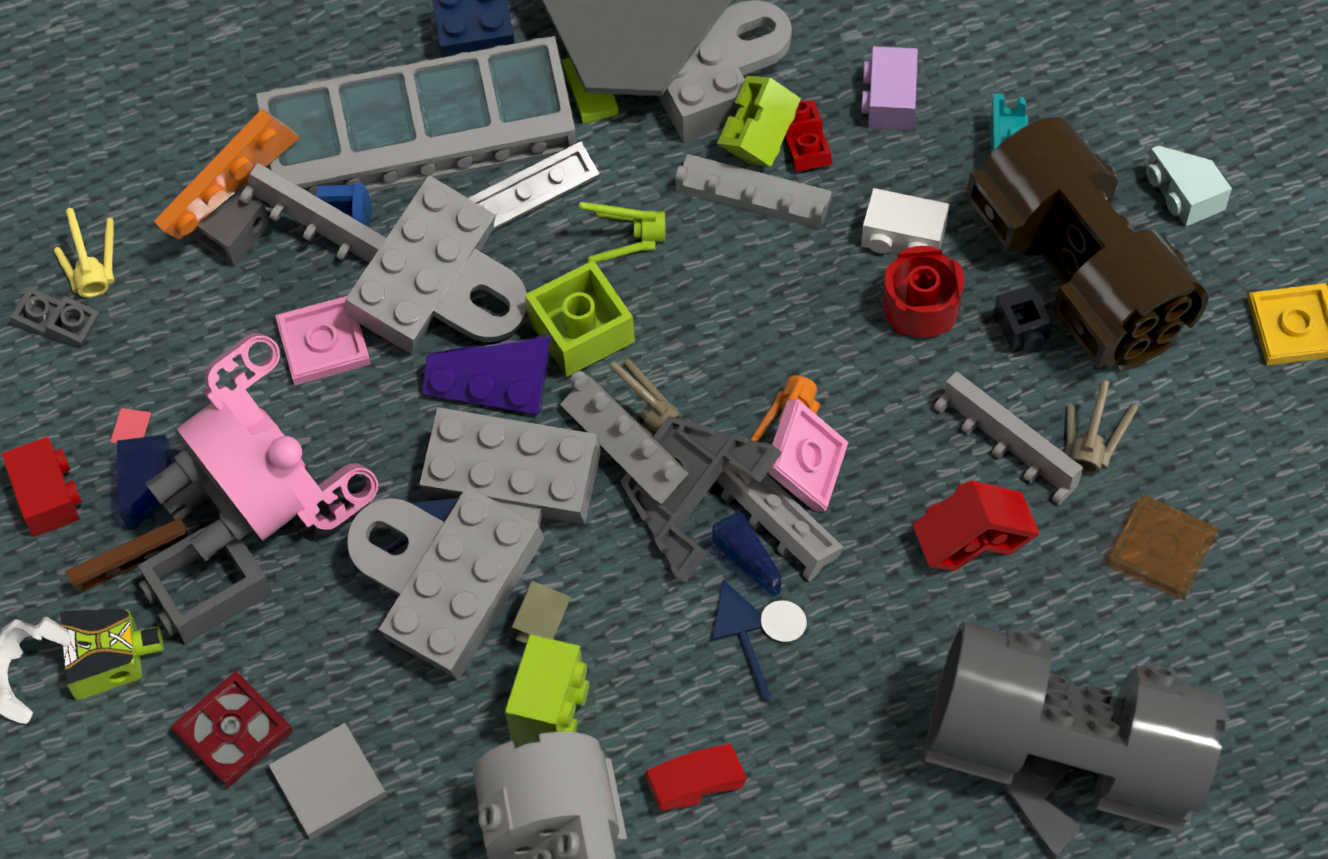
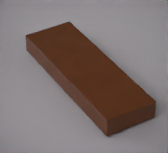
[65,518,189,594]

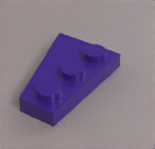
[422,334,551,414]

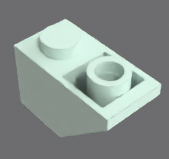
[1146,146,1232,226]

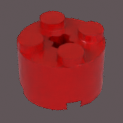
[882,246,964,338]

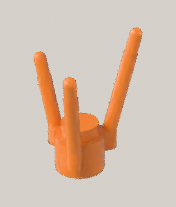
[750,375,820,442]

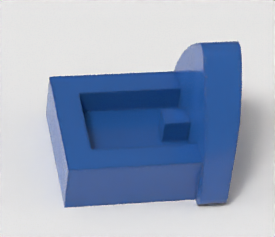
[316,183,372,227]

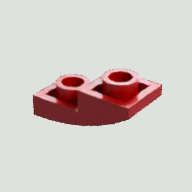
[784,99,832,172]
[644,744,747,811]

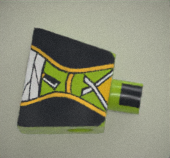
[60,609,164,700]

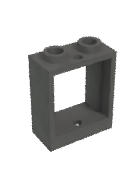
[138,520,272,645]

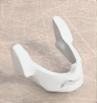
[0,617,72,724]

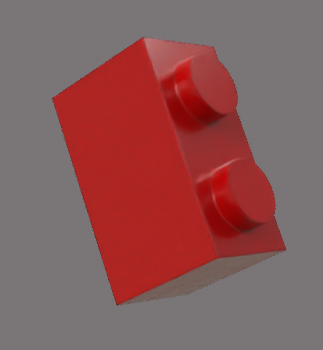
[1,436,83,537]

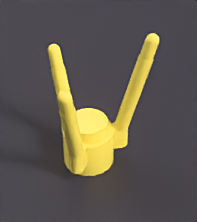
[54,208,115,298]

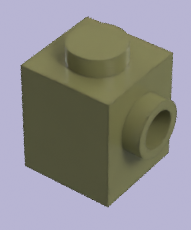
[509,580,571,646]

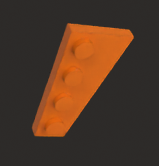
[154,109,300,240]

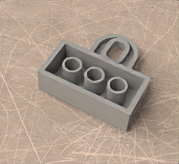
[658,0,792,143]
[345,175,527,354]
[419,407,601,527]
[348,486,545,680]

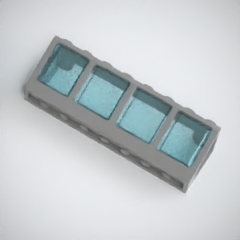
[256,36,576,196]

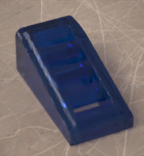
[712,511,781,597]

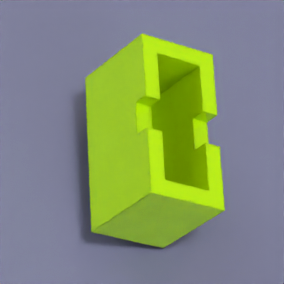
[717,76,801,167]

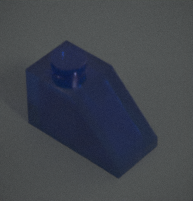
[117,434,179,530]

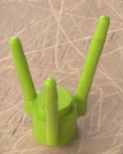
[578,202,665,263]

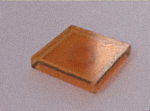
[1107,494,1219,600]

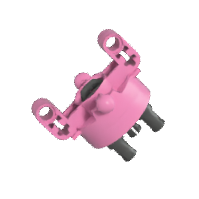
[145,333,378,561]

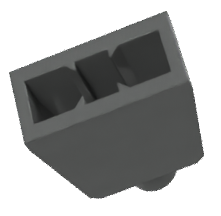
[188,183,269,268]

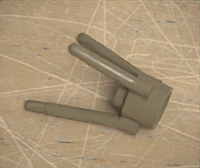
[610,359,682,437]
[1065,380,1138,475]

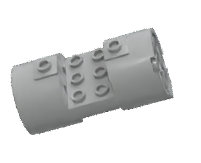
[473,732,627,859]

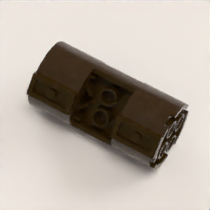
[965,117,1209,371]

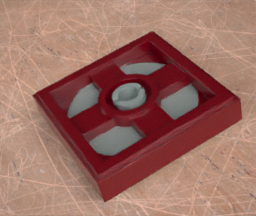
[170,671,293,789]

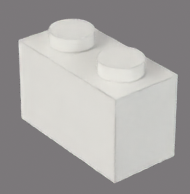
[861,188,949,254]

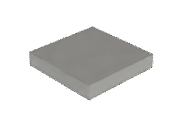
[269,723,387,840]

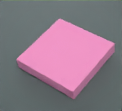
[275,296,371,385]
[768,399,848,512]

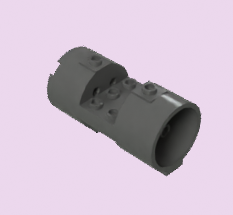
[925,621,1226,833]

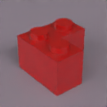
[912,480,1040,571]

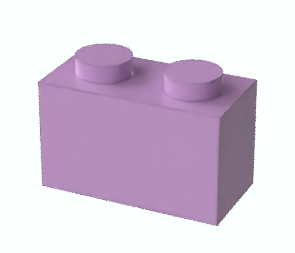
[862,46,918,130]

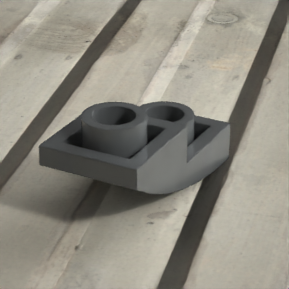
[10,287,100,346]

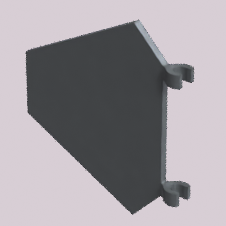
[541,0,732,96]

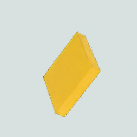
[1247,283,1328,365]

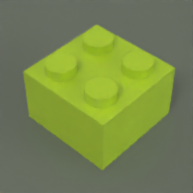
[525,260,635,377]
[505,634,589,747]

